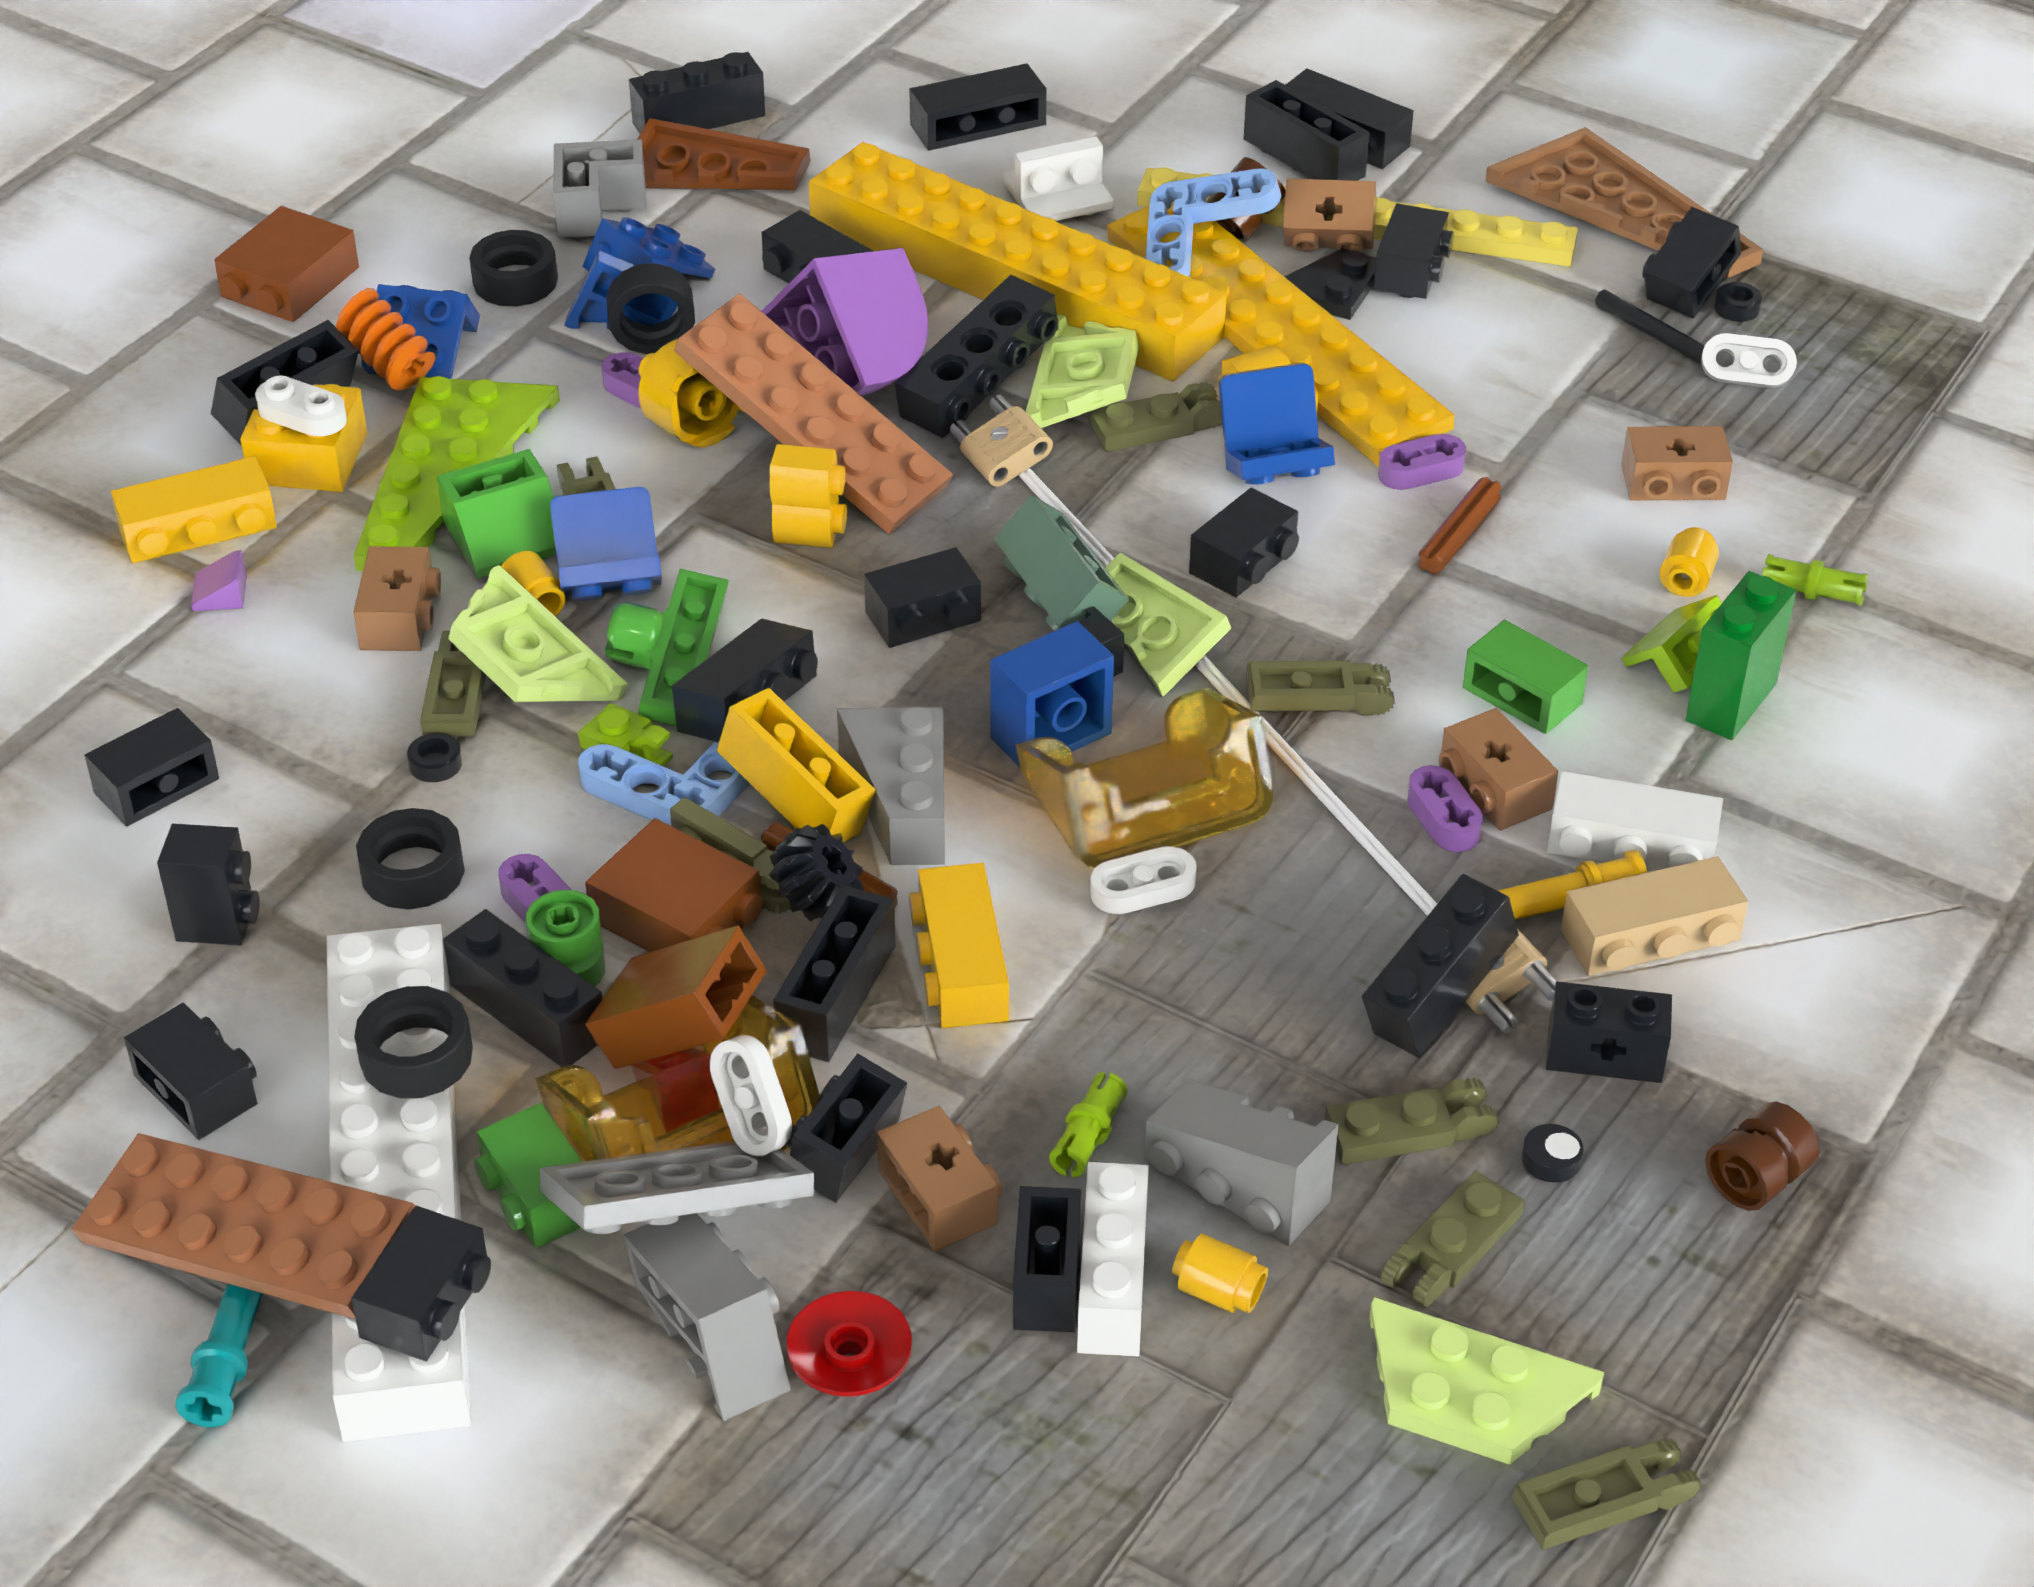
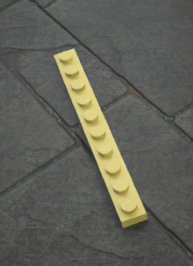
[1137,167,1578,267]

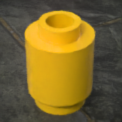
[1660,527,1719,597]
[501,551,565,617]
[1172,1233,1268,1313]

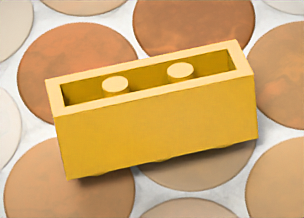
[110,456,277,564]
[717,688,876,843]
[909,862,1009,1029]

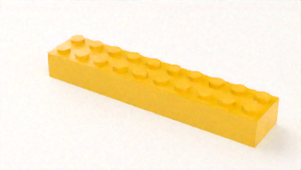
[809,142,1227,382]

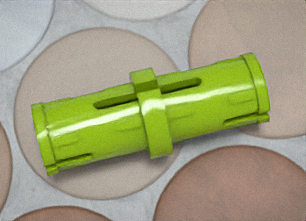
[1762,554,1868,606]
[1049,1072,1128,1178]

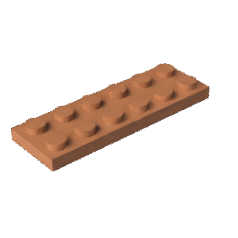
[674,293,953,534]
[71,1133,415,1319]

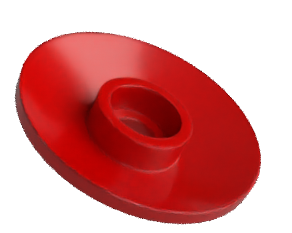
[786,1291,912,1397]

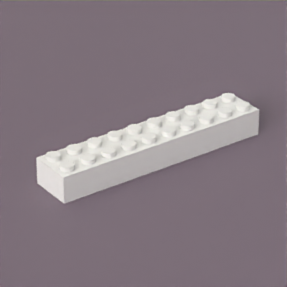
[327,923,471,1442]

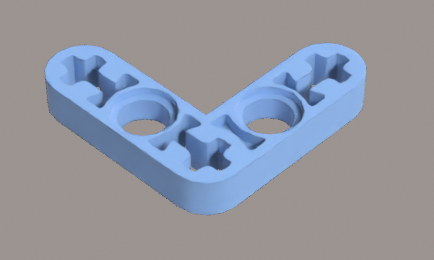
[1146,168,1281,277]
[578,742,750,826]

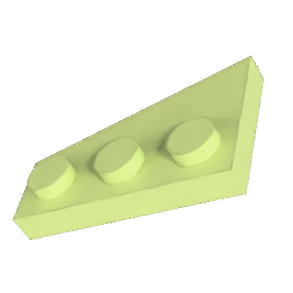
[1105,553,1231,697]

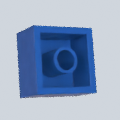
[990,621,1114,773]

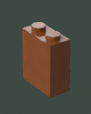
[214,206,359,322]
[585,818,763,952]
[585,925,767,1069]

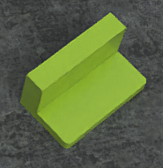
[1621,595,1722,693]

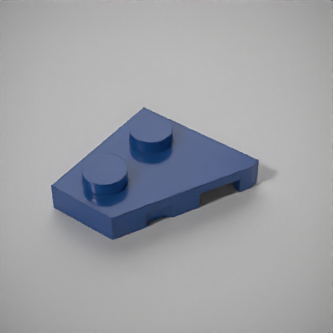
[564,250,678,329]

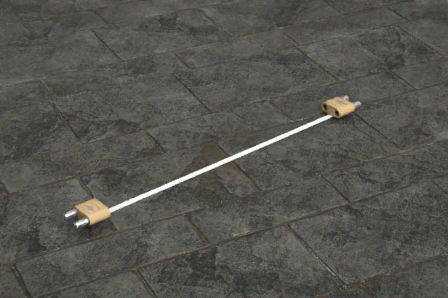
[950,395,1557,1033]

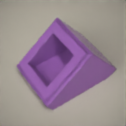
[191,550,247,611]

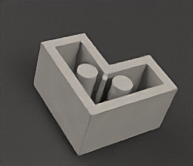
[553,139,646,239]

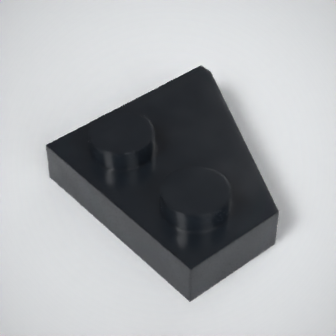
[1284,248,1376,320]

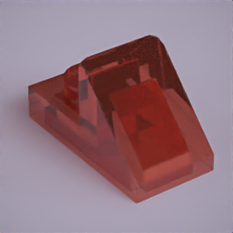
[631,1048,719,1134]

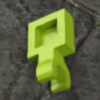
[578,703,673,767]

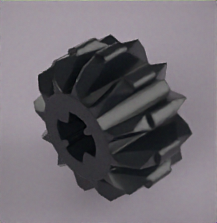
[769,824,864,921]

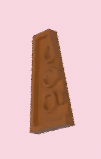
[637,118,811,190]

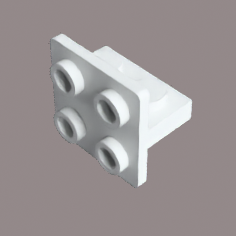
[1004,137,1114,221]

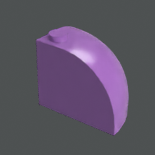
[761,248,928,396]

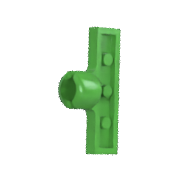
[604,569,729,726]

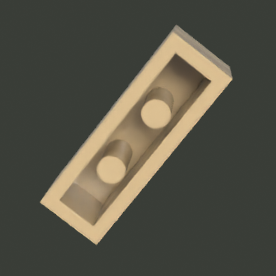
[1560,856,1748,976]

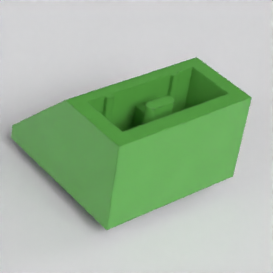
[437,449,556,578]

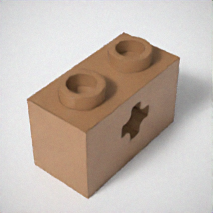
[1283,179,1377,252]
[1621,426,1733,501]
[353,546,441,651]
[1439,707,1558,831]
[877,1105,1002,1252]

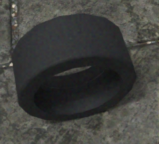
[469,230,558,307]
[606,263,695,354]
[356,808,465,910]
[354,986,473,1098]

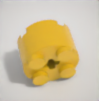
[638,339,745,447]

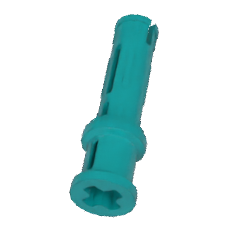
[175,1283,263,1428]

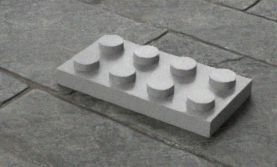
[540,1141,814,1234]

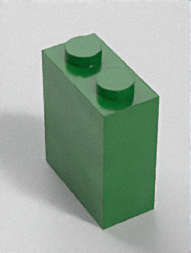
[1685,571,1796,740]

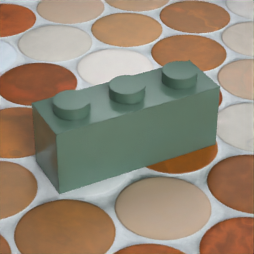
[994,495,1129,631]

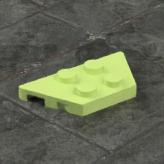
[1026,314,1139,428]
[448,565,628,702]
[1369,1297,1605,1465]

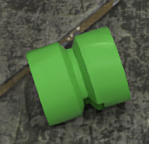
[526,890,605,987]

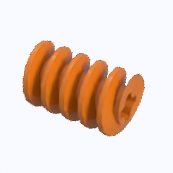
[336,288,436,391]

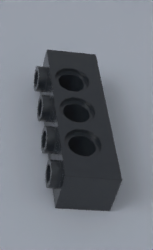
[894,275,1058,438]

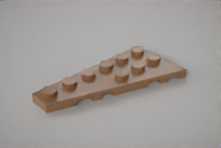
[1485,127,1763,278]

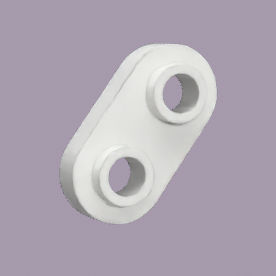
[1701,333,1797,388]
[255,376,347,436]
[1090,846,1197,914]
[710,1035,792,1156]

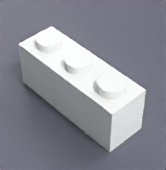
[1547,771,1723,871]
[1077,1162,1149,1356]

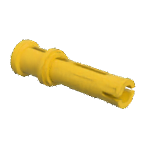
[1497,849,1648,920]

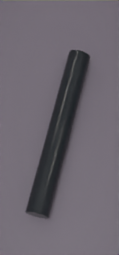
[1595,289,1705,365]

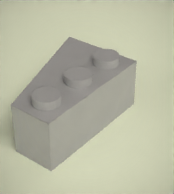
[837,707,945,865]
[1144,1079,1339,1246]
[623,1213,791,1421]

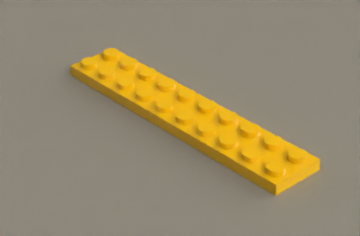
[1107,203,1454,467]

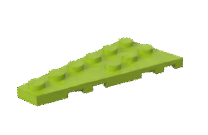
[353,376,560,571]

